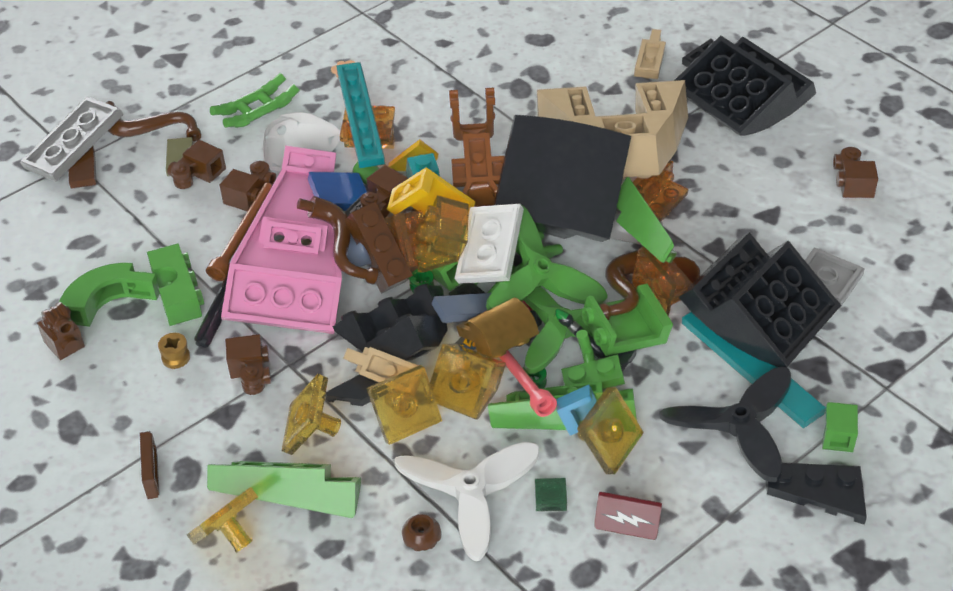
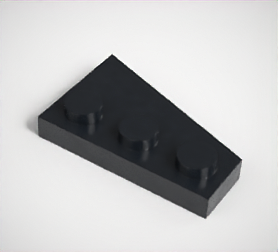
[766,463,867,525]

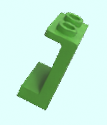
[581,284,673,356]

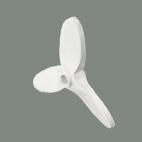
[394,442,539,561]

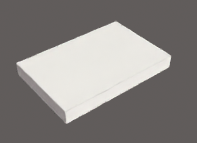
[455,204,524,283]

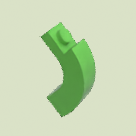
[59,263,160,327]

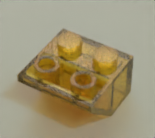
[415,195,469,273]

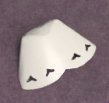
[263,112,342,171]

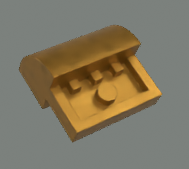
[456,297,539,358]

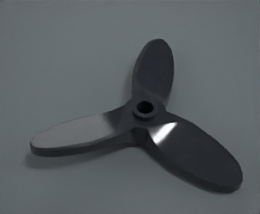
[659,367,791,482]

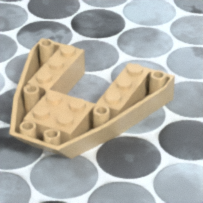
[537,80,688,179]

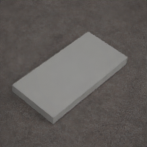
[20,97,123,182]

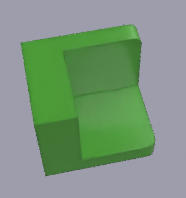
[822,402,858,452]

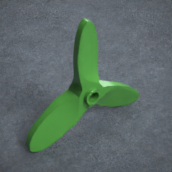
[486,205,608,310]
[524,286,594,374]

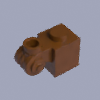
[167,140,226,189]
[833,147,879,198]
[219,161,276,211]
[360,165,408,218]
[37,302,85,361]
[225,334,271,395]

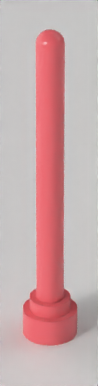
[499,350,557,417]

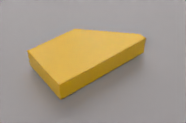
[388,139,439,171]

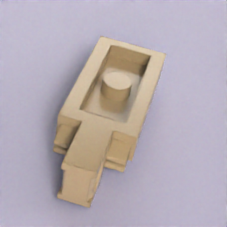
[634,29,666,79]
[343,347,424,396]

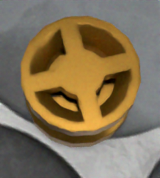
[158,332,190,369]

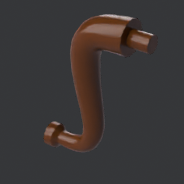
[106,101,201,142]
[297,196,378,285]
[599,250,656,320]

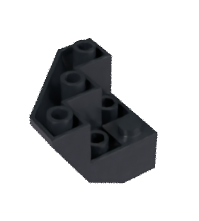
[332,283,448,361]

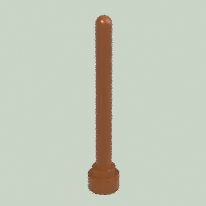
[206,183,272,281]

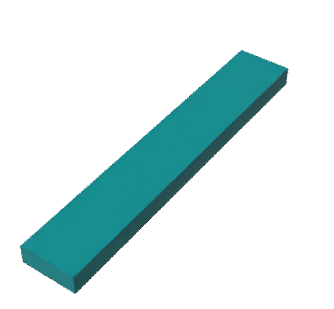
[336,62,385,168]
[682,312,826,429]

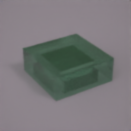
[535,478,567,511]

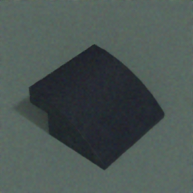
[674,35,816,136]
[494,115,631,242]
[679,232,841,367]

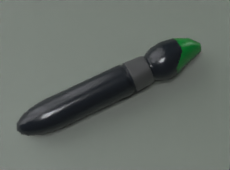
[555,308,607,359]

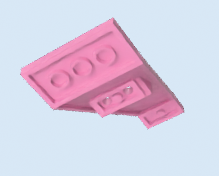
[221,146,342,334]

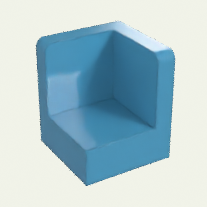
[557,385,601,436]

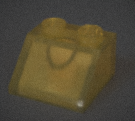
[424,344,506,420]

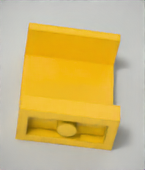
[387,167,475,243]

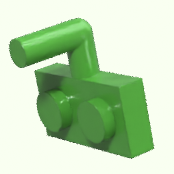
[561,330,625,389]

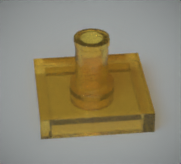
[367,365,442,445]
[281,374,341,455]
[577,387,644,474]
[186,487,258,553]

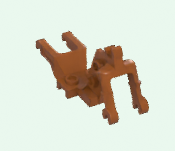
[449,87,505,230]

